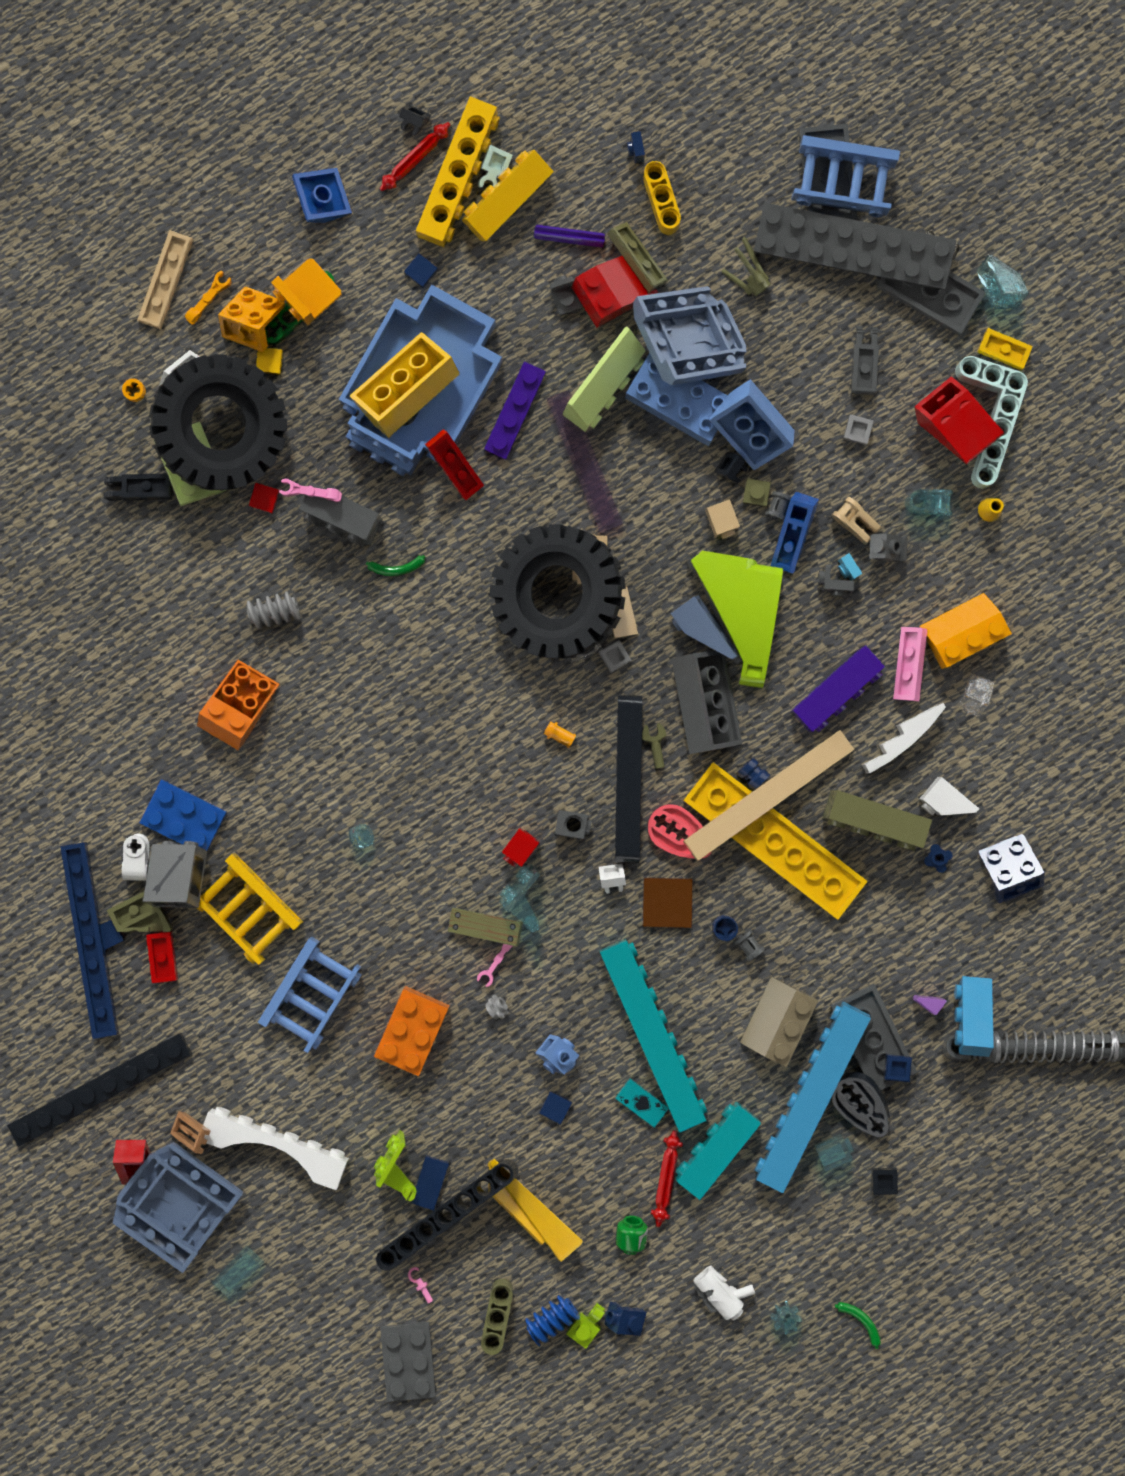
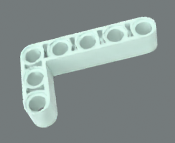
[955,356,1028,489]

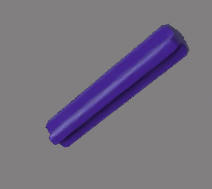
[534,225,605,248]

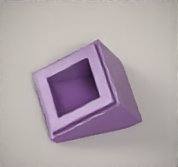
[913,995,946,1015]

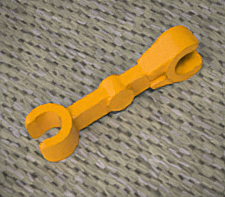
[185,271,232,325]

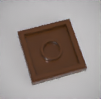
[643,878,693,928]

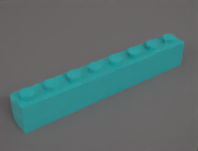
[599,939,708,1133]

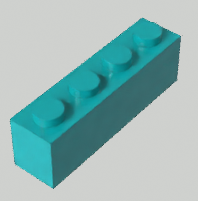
[675,1101,761,1200]

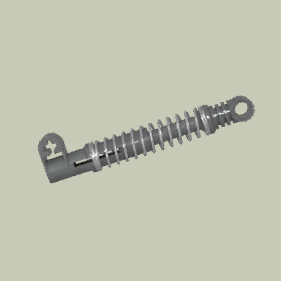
[942,1030,1125,1063]

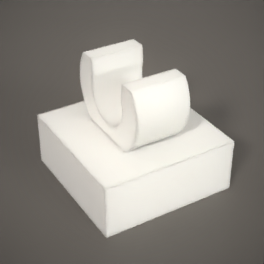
[599,864,626,894]

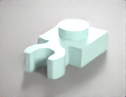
[478,145,513,188]

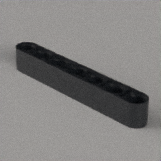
[615,695,642,863]
[376,1159,519,1271]

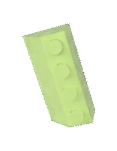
[562,327,646,432]

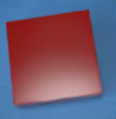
[249,483,279,514]

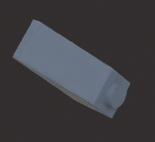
[671,595,739,659]

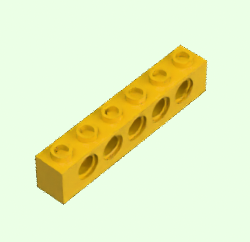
[416,96,500,247]

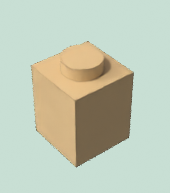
[705,499,740,540]

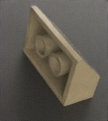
[740,977,818,1067]

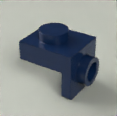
[604,1302,647,1336]

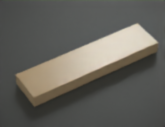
[137,230,193,330]

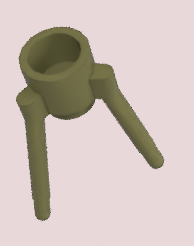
[722,237,771,297]

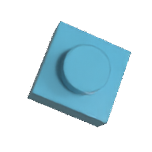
[838,553,862,581]

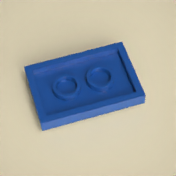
[139,780,227,852]

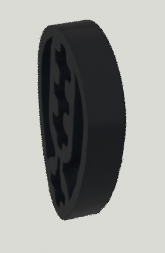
[832,1072,890,1137]

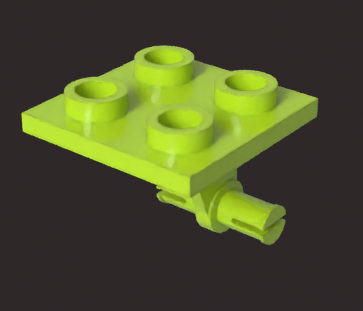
[374,1130,416,1201]

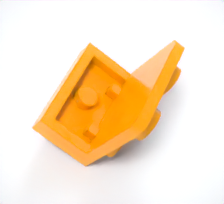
[271,258,342,326]

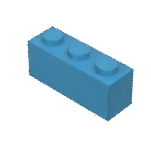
[954,976,994,1057]

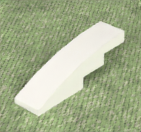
[862,703,946,773]

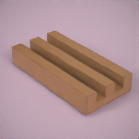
[170,1111,211,1154]

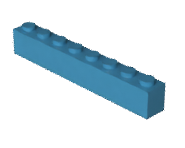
[754,1002,871,1193]

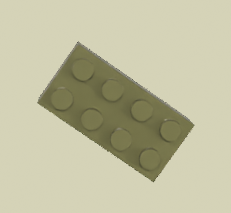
[822,790,932,851]

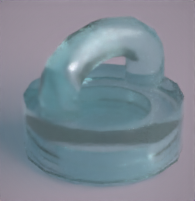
[348,824,374,850]

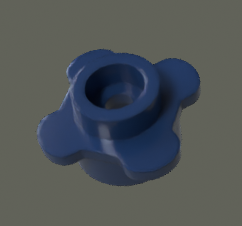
[924,844,953,873]

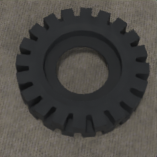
[149,354,287,491]
[490,524,626,659]

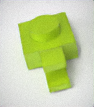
[566,1303,605,1349]

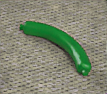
[366,555,426,576]
[835,1302,881,1349]

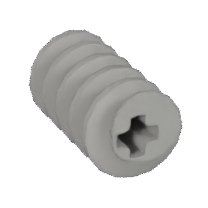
[247,591,301,630]

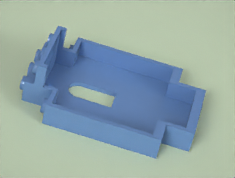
[339,284,503,476]

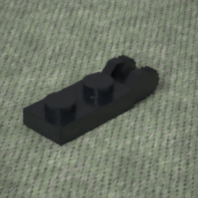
[104,473,172,501]

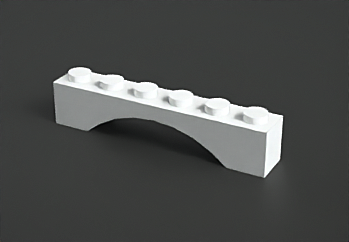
[203,1107,349,1190]

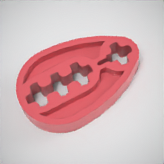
[648,804,712,858]

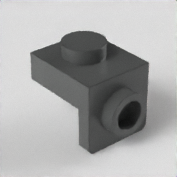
[818,565,854,597]

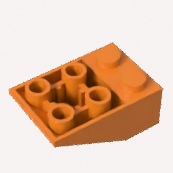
[197,660,280,751]

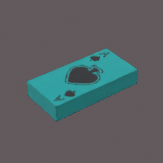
[615,1078,669,1128]

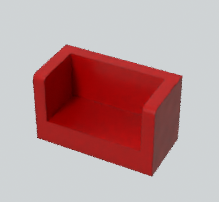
[113,1140,151,1185]

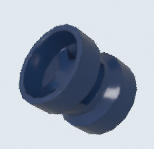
[736,757,770,791]
[712,915,738,941]

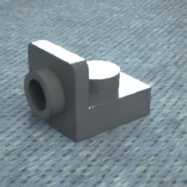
[550,276,582,317]

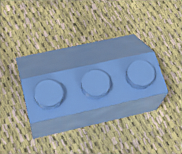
[709,379,795,470]

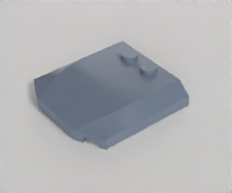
[633,286,746,385]
[113,1142,243,1273]

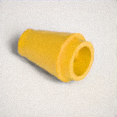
[978,498,1004,522]

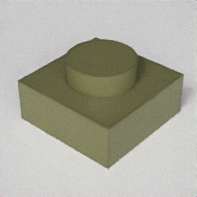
[742,478,771,507]

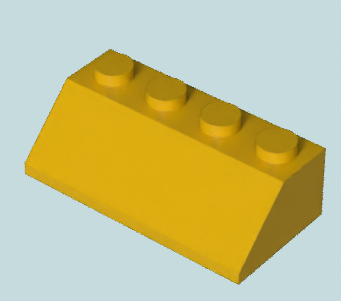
[350,332,460,438]

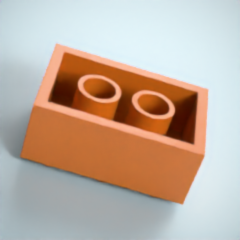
[374,986,450,1076]

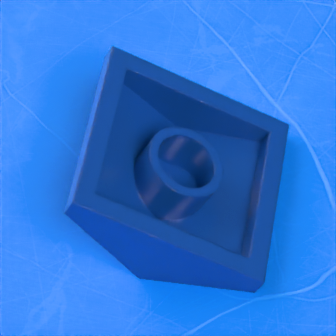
[292,168,352,223]

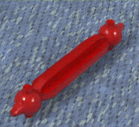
[380,122,451,192]
[651,1130,683,1227]

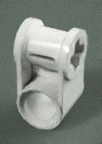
[122,834,150,881]

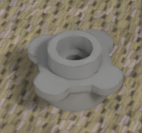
[486,994,508,1020]

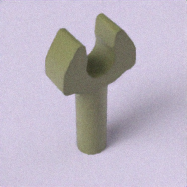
[642,723,666,769]

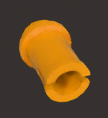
[544,721,576,748]

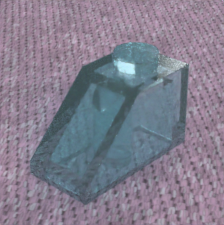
[977,255,1029,309]

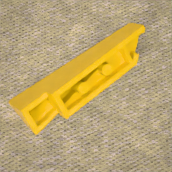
[488,1159,583,1262]

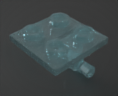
[499,863,540,932]

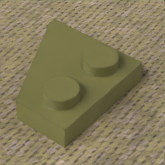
[107,891,173,932]

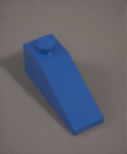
[771,492,819,573]

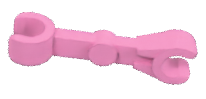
[279,479,342,502]
[477,944,513,987]

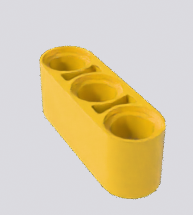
[643,161,681,235]

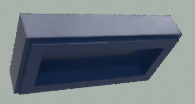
[411,1155,449,1211]

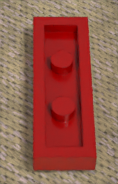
[425,429,484,500]

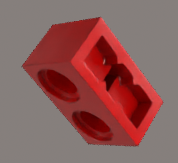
[502,827,540,867]

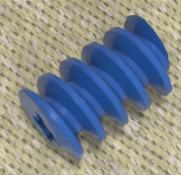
[525,1295,580,1347]

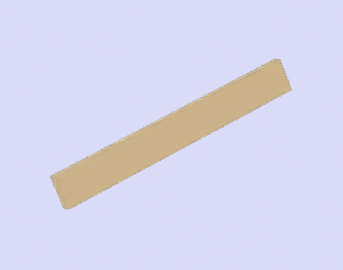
[683,730,854,861]

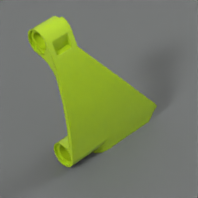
[691,551,783,688]

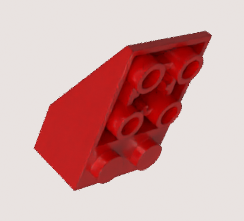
[914,377,1004,464]

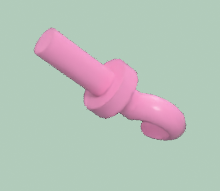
[408,1267,433,1303]

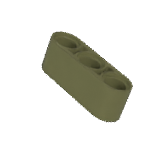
[481,1279,513,1355]

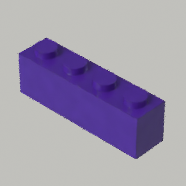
[791,645,885,732]

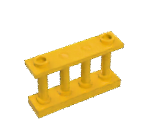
[197,853,303,965]

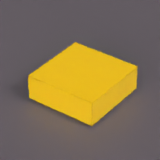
[256,348,283,375]

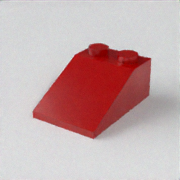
[571,256,658,328]

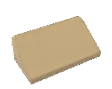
[612,587,638,639]

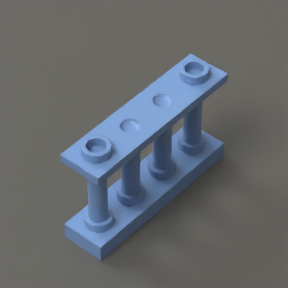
[791,135,900,218]
[258,937,362,1053]

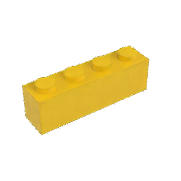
[462,150,554,241]

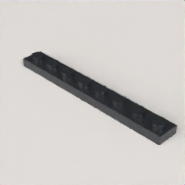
[7,1033,192,1147]

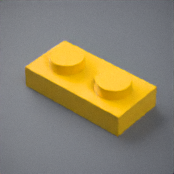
[977,328,1033,371]

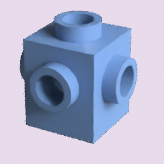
[535,1034,579,1075]

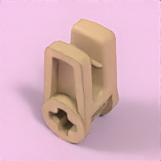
[831,497,882,545]

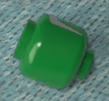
[615,1216,648,1255]

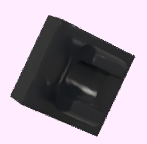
[399,104,431,136]
[714,452,748,483]
[871,1168,898,1195]

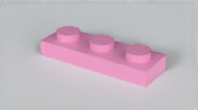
[893,627,927,702]

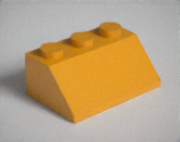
[919,593,1012,669]

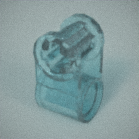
[905,489,953,517]

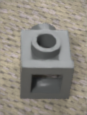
[869,533,908,562]

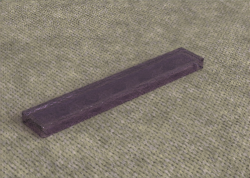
[546,390,623,534]

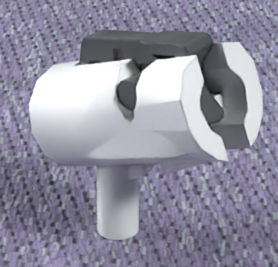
[694,1266,755,1320]

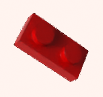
[146,931,178,983]

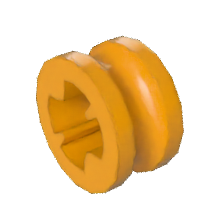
[122,379,146,402]

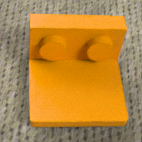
[218,287,285,352]

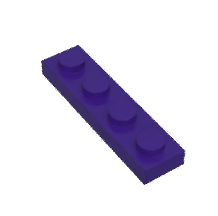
[484,362,546,460]

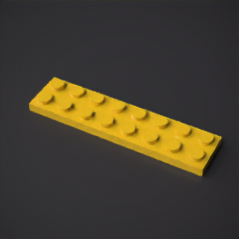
[683,762,868,920]

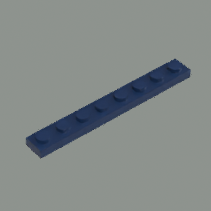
[60,842,119,1039]

